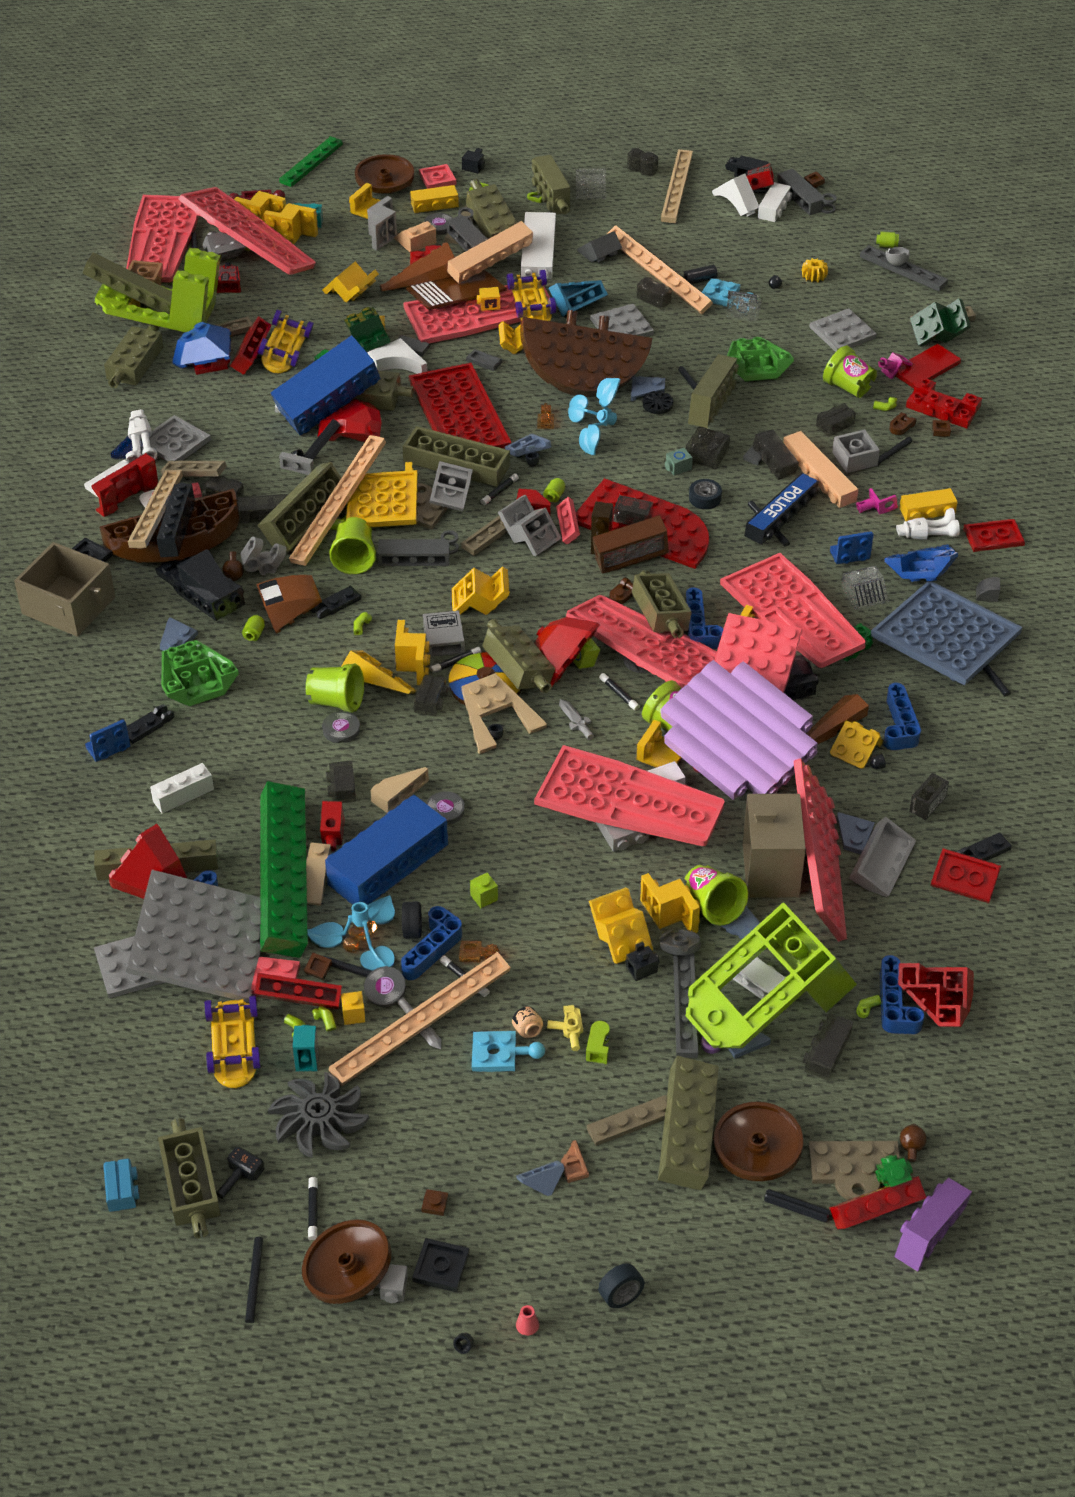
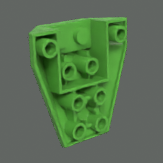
[727,337,794,381]
[161,640,239,706]

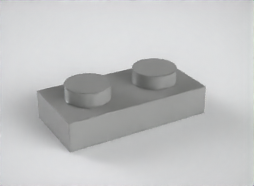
[279,452,314,475]

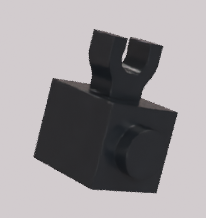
[462,148,485,174]
[626,941,660,981]

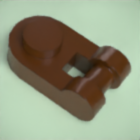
[889,412,917,435]
[609,577,633,604]

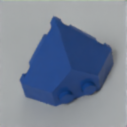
[172,322,231,368]
[885,544,958,582]

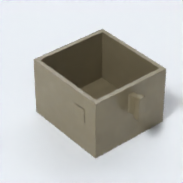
[14,542,115,637]
[742,794,805,898]

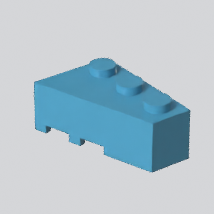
[549,280,608,317]

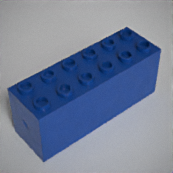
[271,335,381,435]
[325,795,448,905]

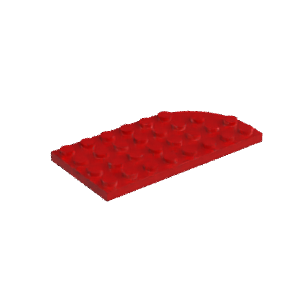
[409,363,511,449]
[576,478,709,569]

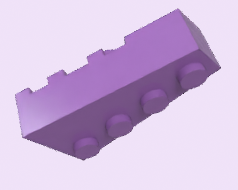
[894,1177,972,1272]

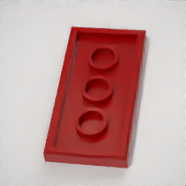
[895,344,961,388]

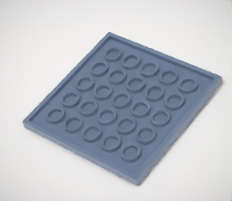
[871,581,1022,685]

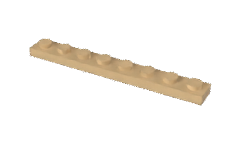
[661,149,693,223]
[128,470,183,549]

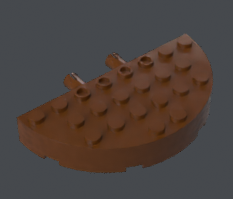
[520,310,653,397]
[100,489,240,563]

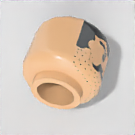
[512,1007,543,1038]

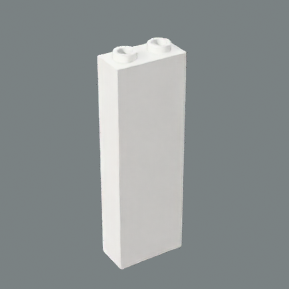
[521,212,556,279]

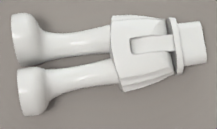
[126,409,157,463]
[896,508,960,540]

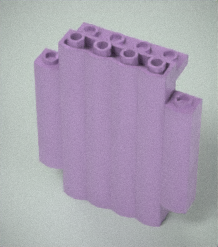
[661,660,817,800]

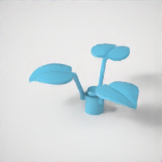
[568,378,621,455]
[307,895,395,971]

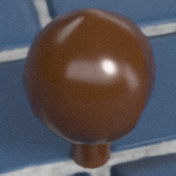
[222,551,244,581]
[900,1124,927,1162]

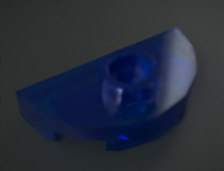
[110,436,133,459]

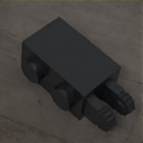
[725,155,769,180]

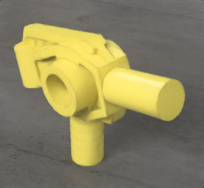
[547,1005,583,1051]

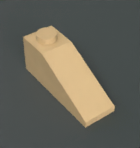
[371,767,429,813]
[306,843,331,906]

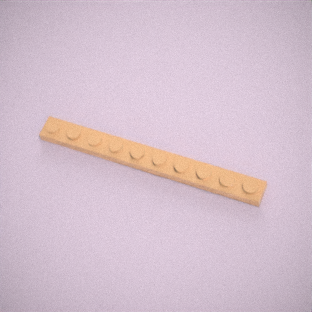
[607,225,713,314]
[289,435,386,566]
[329,952,511,1086]

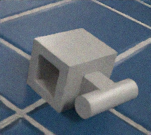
[366,1264,408,1303]

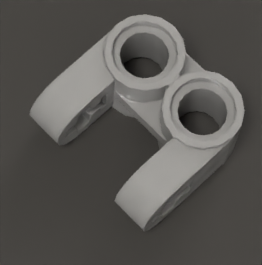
[240,537,286,575]

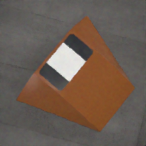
[256,575,322,634]

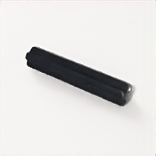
[303,419,340,459]
[764,1189,830,1222]

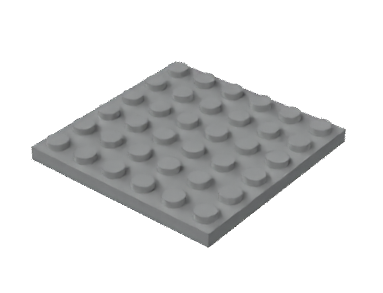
[126,870,260,1002]

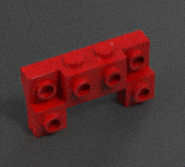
[906,377,982,429]

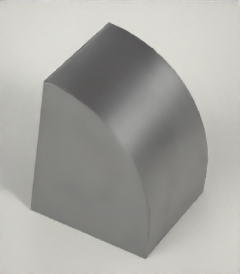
[976,577,1000,602]

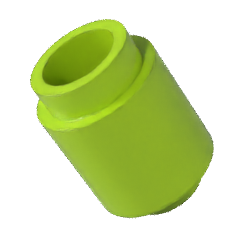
[876,232,899,248]
[543,478,565,503]
[242,615,265,641]

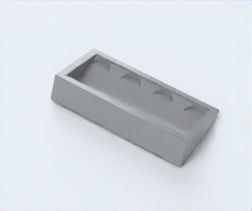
[849,817,916,897]

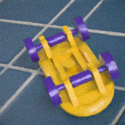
[507,269,556,321]
[258,309,314,374]
[204,995,261,1088]

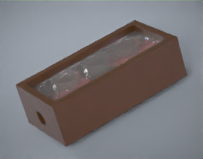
[593,515,669,574]

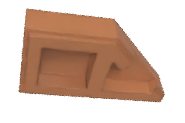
[561,1140,589,1183]

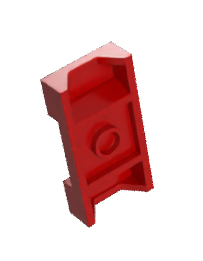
[91,453,159,517]

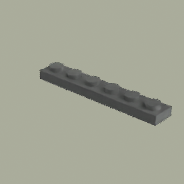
[860,245,948,291]
[673,953,698,1058]

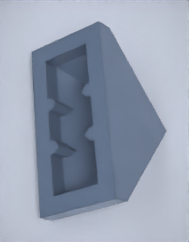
[516,1161,565,1196]

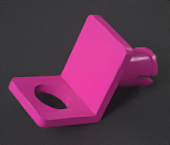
[878,352,913,379]
[856,488,898,514]

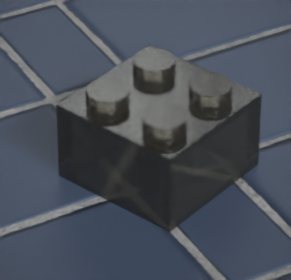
[685,426,730,470]

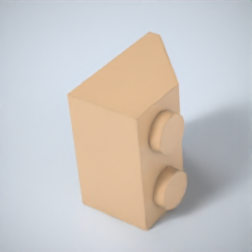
[394,221,437,252]

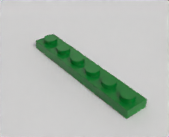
[279,136,343,187]

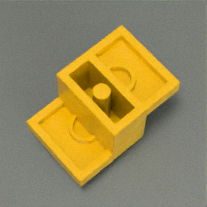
[234,191,286,222]
[264,203,318,244]
[322,261,379,302]
[452,566,510,615]
[395,620,430,685]
[640,873,701,933]
[589,887,653,964]

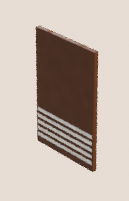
[406,269,507,310]

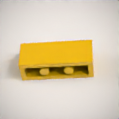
[410,185,459,213]
[899,488,958,522]

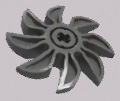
[268,1072,369,1158]

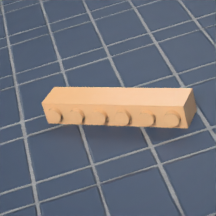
[447,221,533,283]
[782,431,858,508]

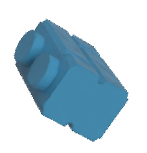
[103,1159,140,1212]

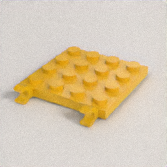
[346,462,418,527]

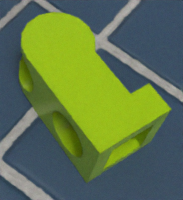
[586,1021,610,1064]

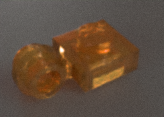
[537,403,554,429]
[343,920,378,953]
[459,941,500,962]

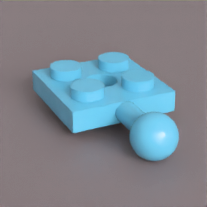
[702,278,756,307]
[472,1031,545,1072]

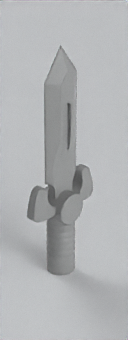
[559,699,594,740]
[397,997,441,1049]

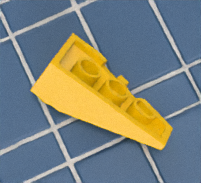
[341,650,417,694]

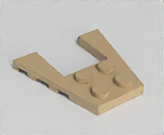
[461,673,547,754]

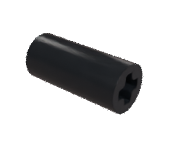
[683,264,718,284]

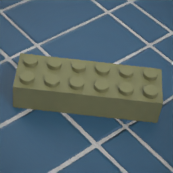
[688,354,739,428]
[402,426,510,487]
[258,462,341,551]
[658,1055,719,1190]

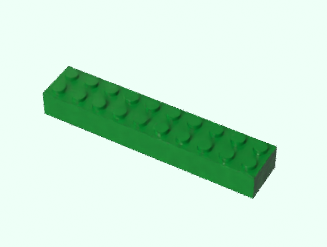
[260,781,308,958]

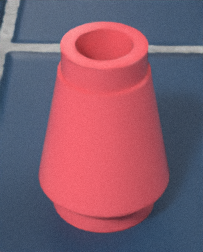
[516,1305,539,1336]

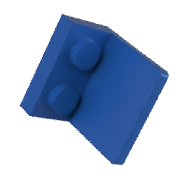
[830,531,874,564]
[85,719,130,762]

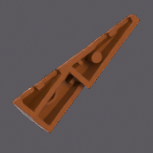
[380,242,455,291]
[806,694,869,745]

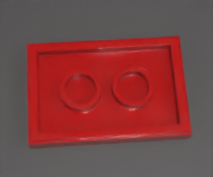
[963,519,1025,552]
[930,848,1001,903]

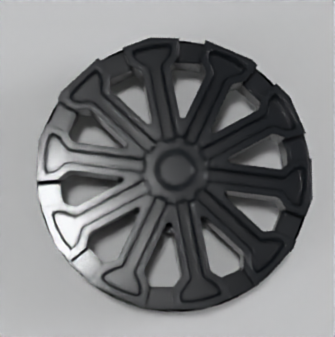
[642,391,673,414]

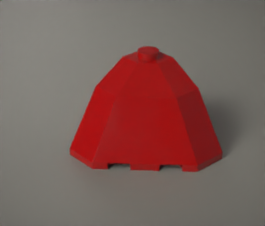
[318,399,382,442]
[534,617,600,687]
[109,824,187,899]
[898,963,974,1027]

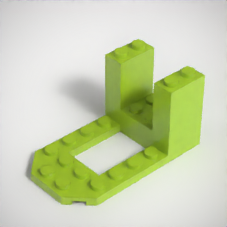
[95,248,221,332]
[686,902,857,1048]

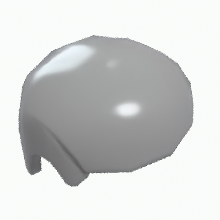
[885,247,910,266]

